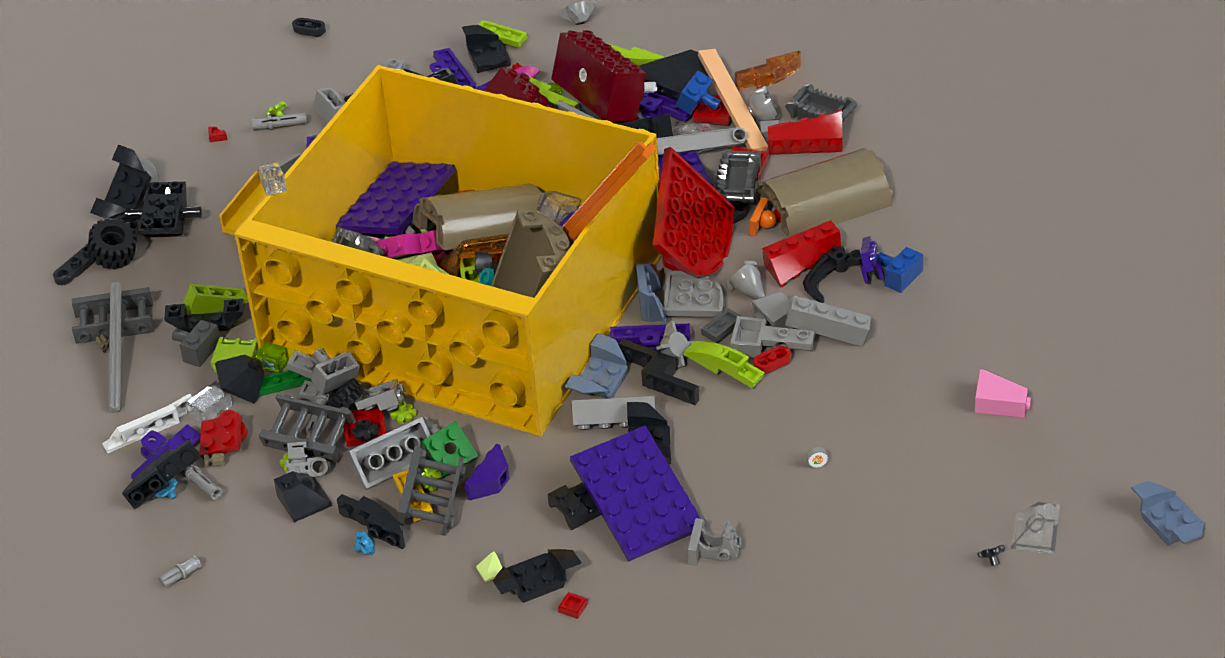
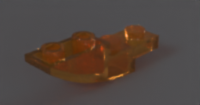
[735,51,801,90]

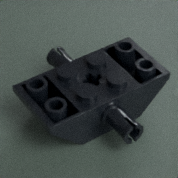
[125,181,202,236]

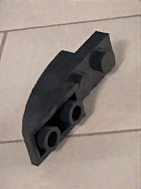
[122,439,201,510]
[337,494,405,549]

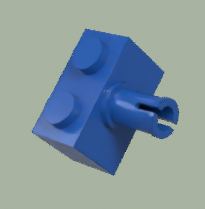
[675,71,721,115]
[877,247,923,293]

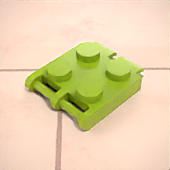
[211,337,258,372]

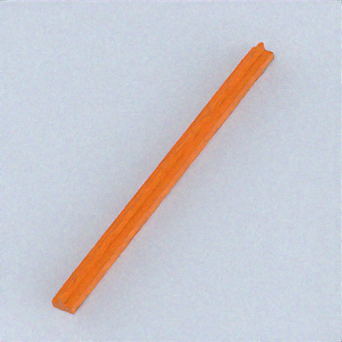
[562,142,656,243]

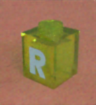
[256,342,289,373]

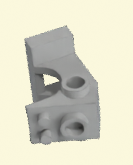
[688,518,742,565]

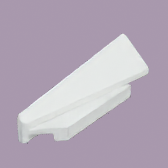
[102,394,195,454]

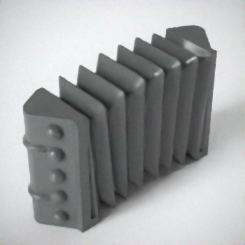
[785,84,857,122]
[716,150,761,204]
[332,226,385,256]

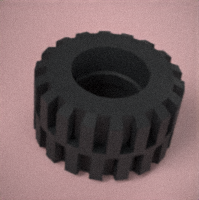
[87,218,137,269]

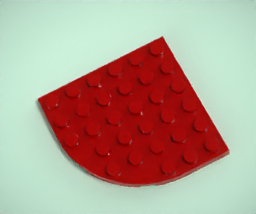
[653,147,735,277]

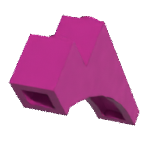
[375,230,452,259]

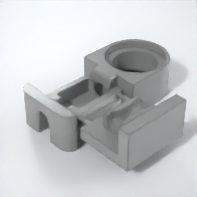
[285,441,329,477]

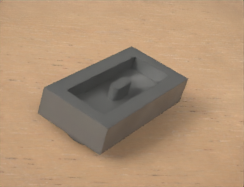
[701,308,742,343]

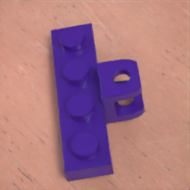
[429,48,476,89]
[640,92,694,122]
[860,236,885,284]
[610,323,690,352]
[131,424,201,479]

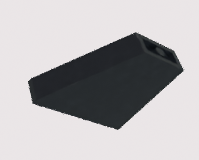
[639,49,709,101]

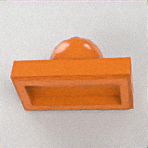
[748,197,777,237]

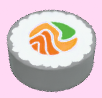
[806,447,829,468]

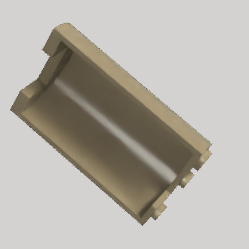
[756,148,893,238]
[412,183,552,250]
[491,210,570,298]

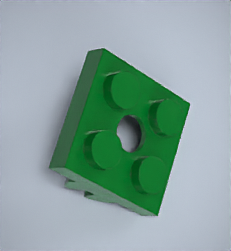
[421,421,478,477]

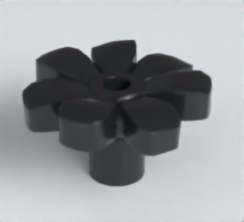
[352,419,378,442]
[977,545,1005,566]

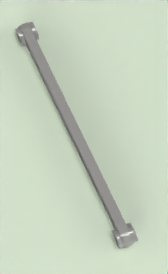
[657,127,747,156]

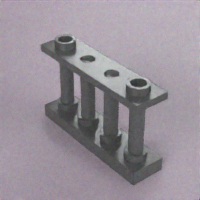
[72,287,154,344]
[259,394,356,463]
[396,446,466,536]

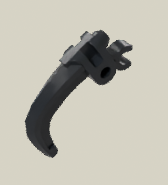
[803,246,863,303]

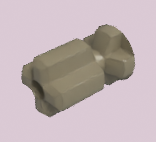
[95,334,109,353]
[204,453,225,467]

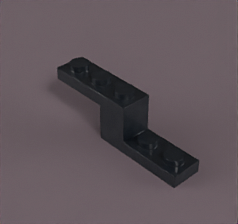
[619,339,699,405]

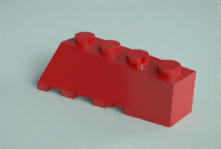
[768,109,843,154]
[762,220,841,288]

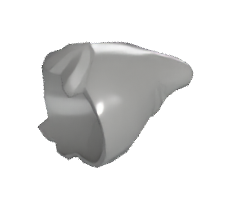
[727,260,765,299]

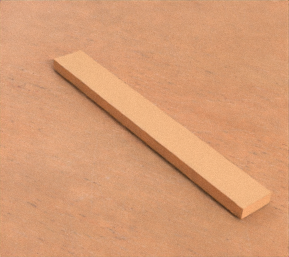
[698,49,768,151]

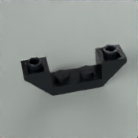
[164,299,244,332]

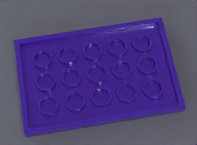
[336,161,456,235]
[570,426,705,562]

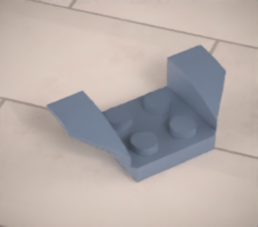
[636,264,666,324]
[565,334,628,399]
[1131,481,1205,546]

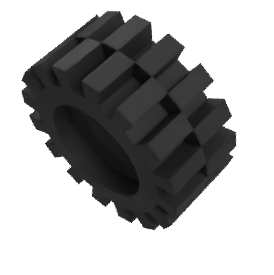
[326,378,365,408]

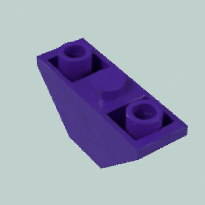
[464,443,509,500]

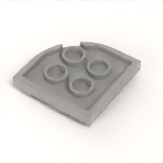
[663,271,724,317]

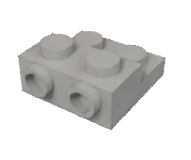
[355,378,406,411]

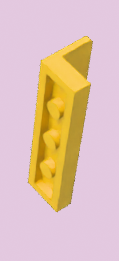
[219,171,275,236]

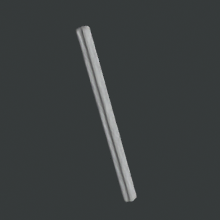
[109,282,122,412]

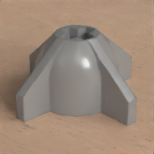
[558,0,596,24]
[656,321,694,368]

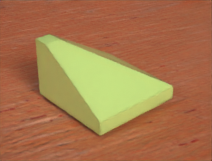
[476,551,502,583]

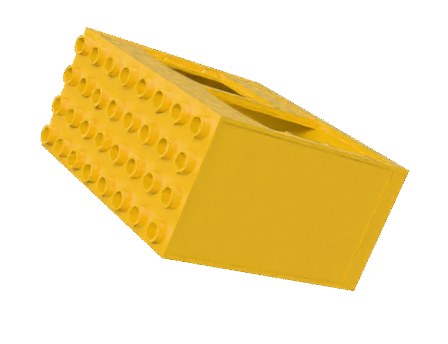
[234,65,663,437]

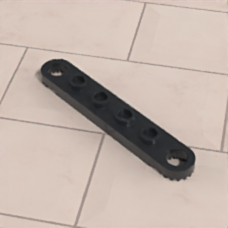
[53,214,137,286]

